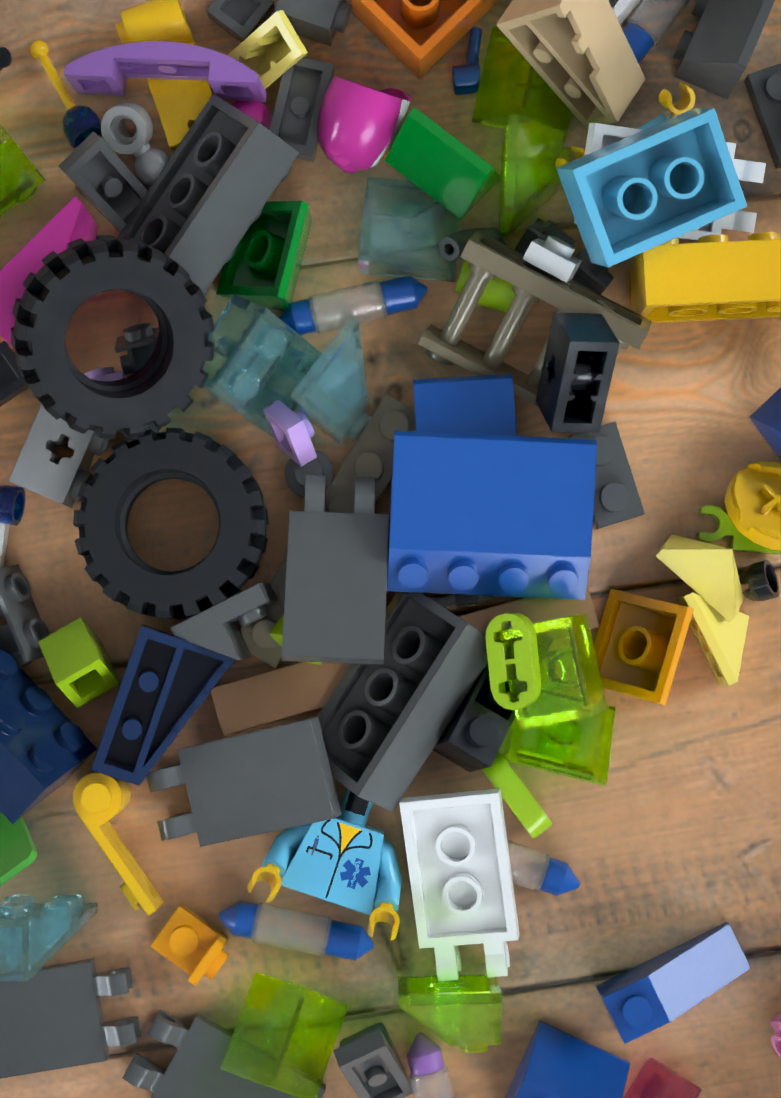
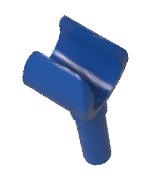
[452,27,482,95]

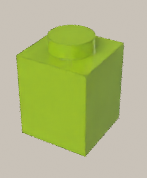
[38,617,120,708]

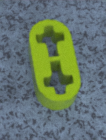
[485,612,541,710]
[482,751,553,839]

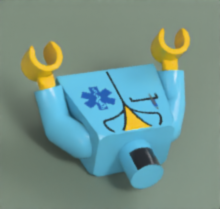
[247,788,402,941]

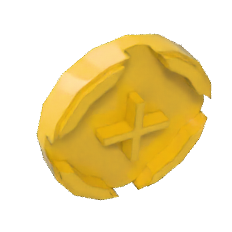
[724,461,781,550]

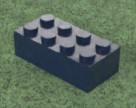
[0,647,97,824]

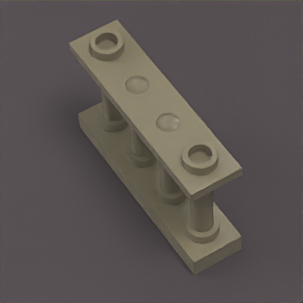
[418,231,652,435]

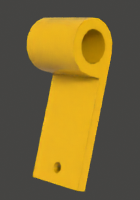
[115,0,213,150]
[73,772,164,916]

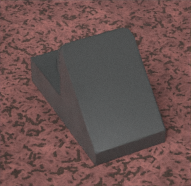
[58,132,148,233]
[171,583,278,660]
[333,1023,415,1098]

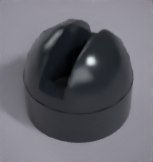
[739,560,779,601]

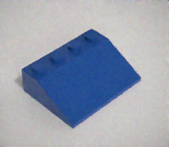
[387,431,597,600]

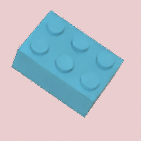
[556,108,747,267]

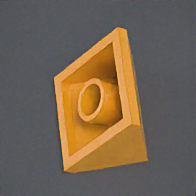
[583,589,694,706]

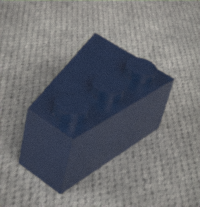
[91,624,236,785]

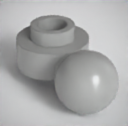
[101,102,170,187]

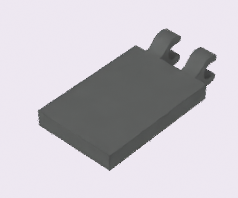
[282,475,389,665]
[147,717,342,847]
[0,958,141,1079]
[122,1009,326,1098]

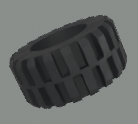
[10,235,215,439]
[73,428,269,619]

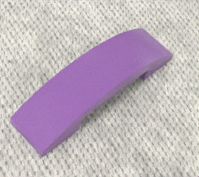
[64,41,266,102]

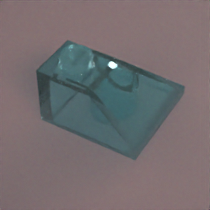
[358,177,460,282]
[289,316,371,445]

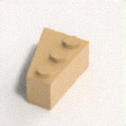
[496,0,646,129]

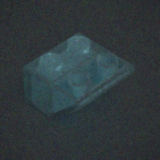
[198,294,328,438]
[0,895,98,981]

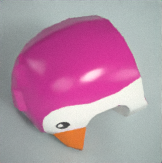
[317,76,412,174]

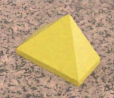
[227,10,308,89]
[656,534,744,622]
[676,592,749,686]

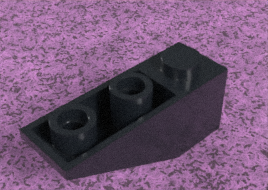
[433,621,554,772]

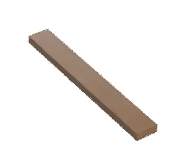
[210,586,600,736]

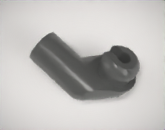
[439,227,508,261]

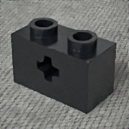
[536,312,620,432]

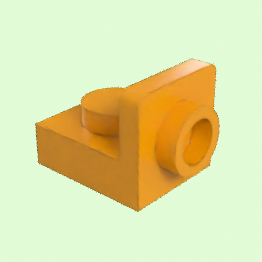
[150,903,229,986]

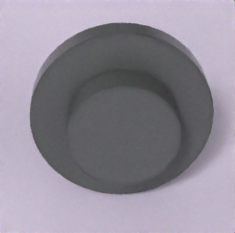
[285,450,334,498]

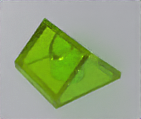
[472,27,571,142]
[500,613,608,730]
[502,688,616,786]
[220,972,348,1098]

